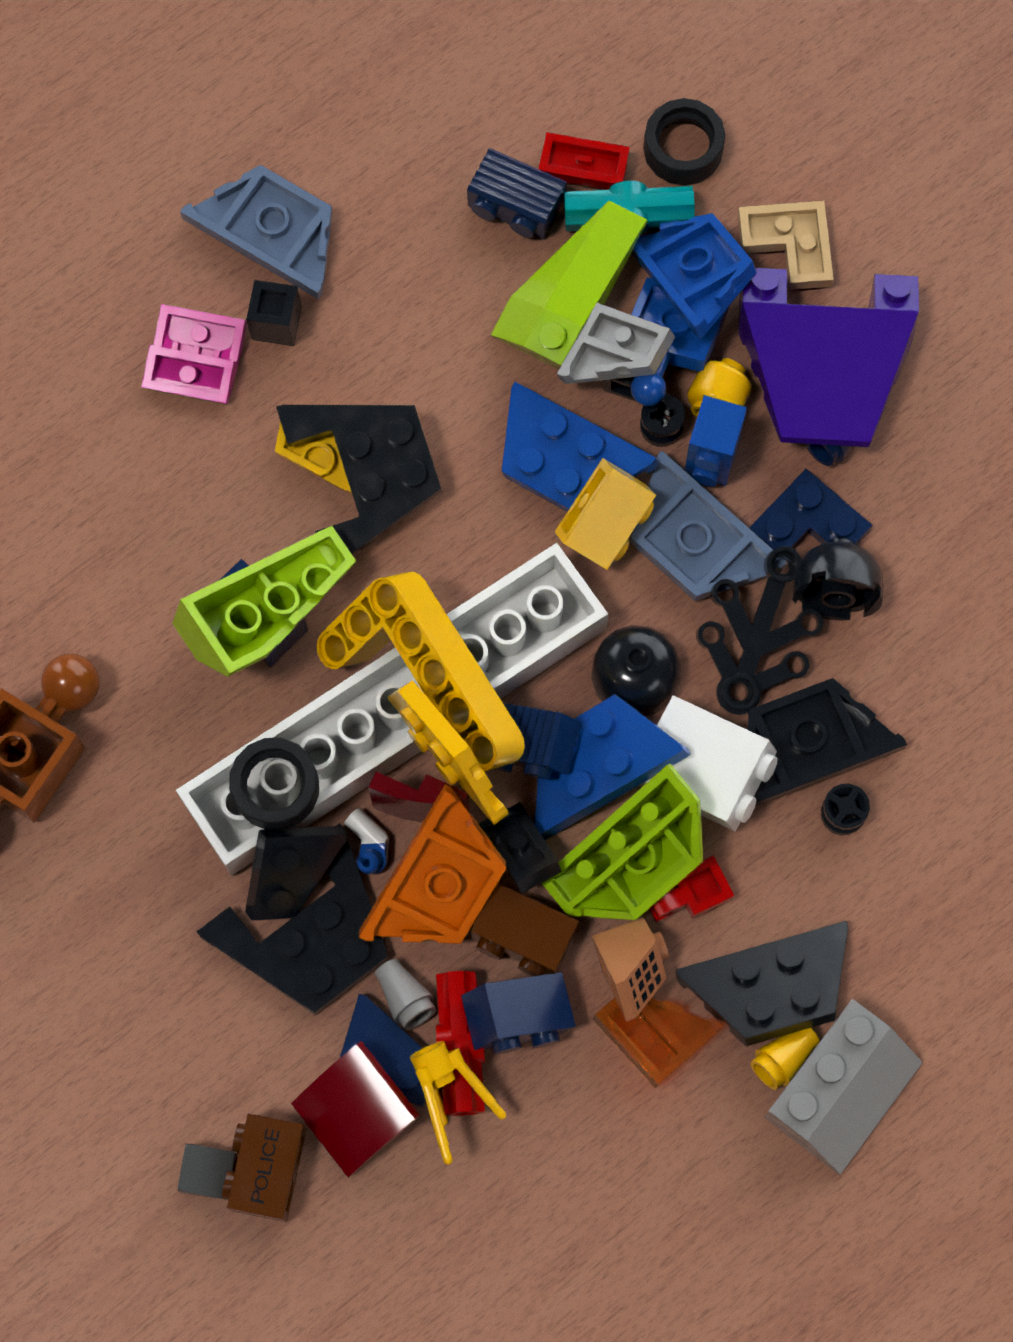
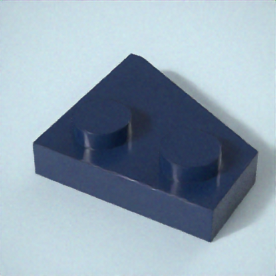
[340,994,426,1108]

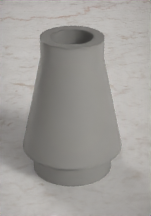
[374,959,436,1030]

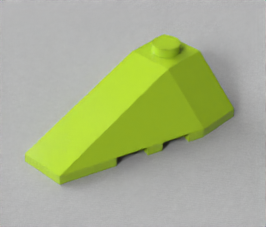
[491,201,648,370]
[172,526,356,677]

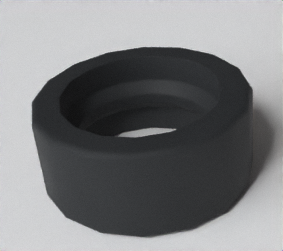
[643,98,726,186]
[229,738,319,830]

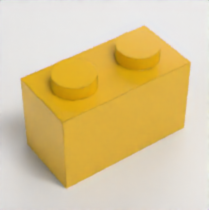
[555,458,656,570]

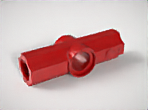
[436,971,485,1117]

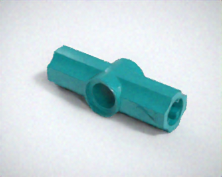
[564,181,695,234]

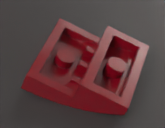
[368,771,470,823]
[291,1041,420,1178]

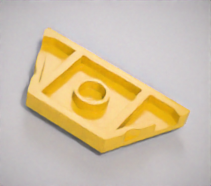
[387,680,509,825]

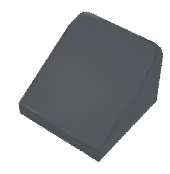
[178,1143,236,1200]

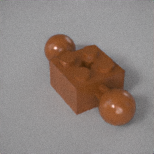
[0,654,100,823]

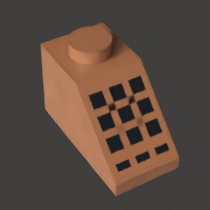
[592,918,669,1022]

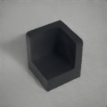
[246,280,302,346]

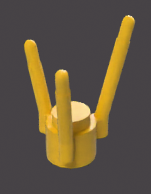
[410,1041,506,1165]

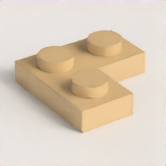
[738,201,834,290]

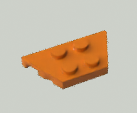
[359,784,506,944]

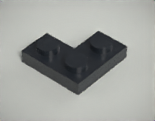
[479,802,562,893]

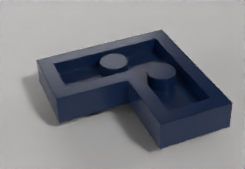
[749,469,872,550]

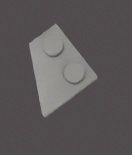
[557,303,675,384]

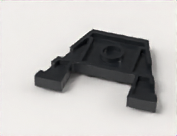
[276,404,442,555]
[196,823,389,1015]

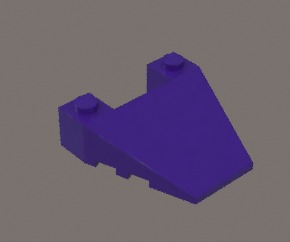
[738,268,919,447]

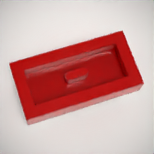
[539,132,630,190]

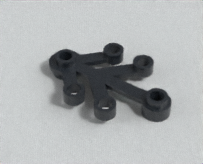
[696,546,824,715]

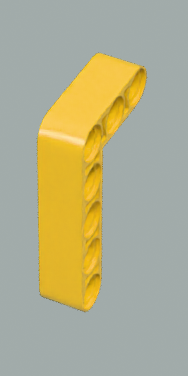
[316,572,525,771]

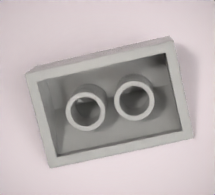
[764,999,923,1175]

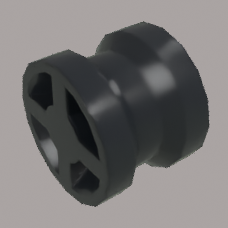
[640,394,685,447]
[820,784,870,836]

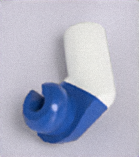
[344,808,389,874]

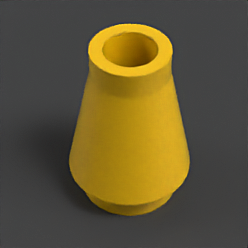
[750,1028,820,1090]

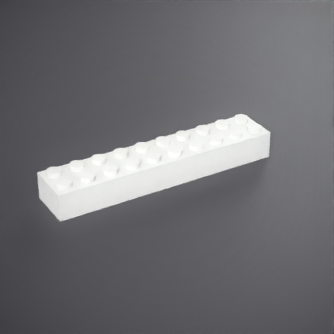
[176,543,608,876]

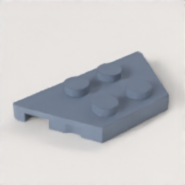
[180,165,333,300]
[630,451,787,601]

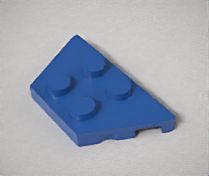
[631,213,756,339]
[502,382,658,512]
[535,694,691,840]

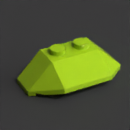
[542,763,703,920]

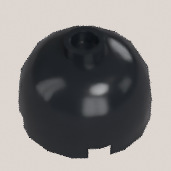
[792,538,884,621]
[591,625,681,716]

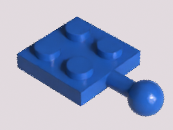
[631,277,729,406]

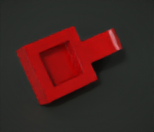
[649,855,735,923]

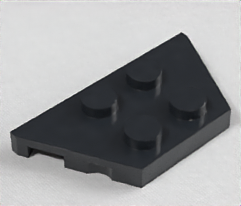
[747,678,907,806]
[676,921,848,1046]

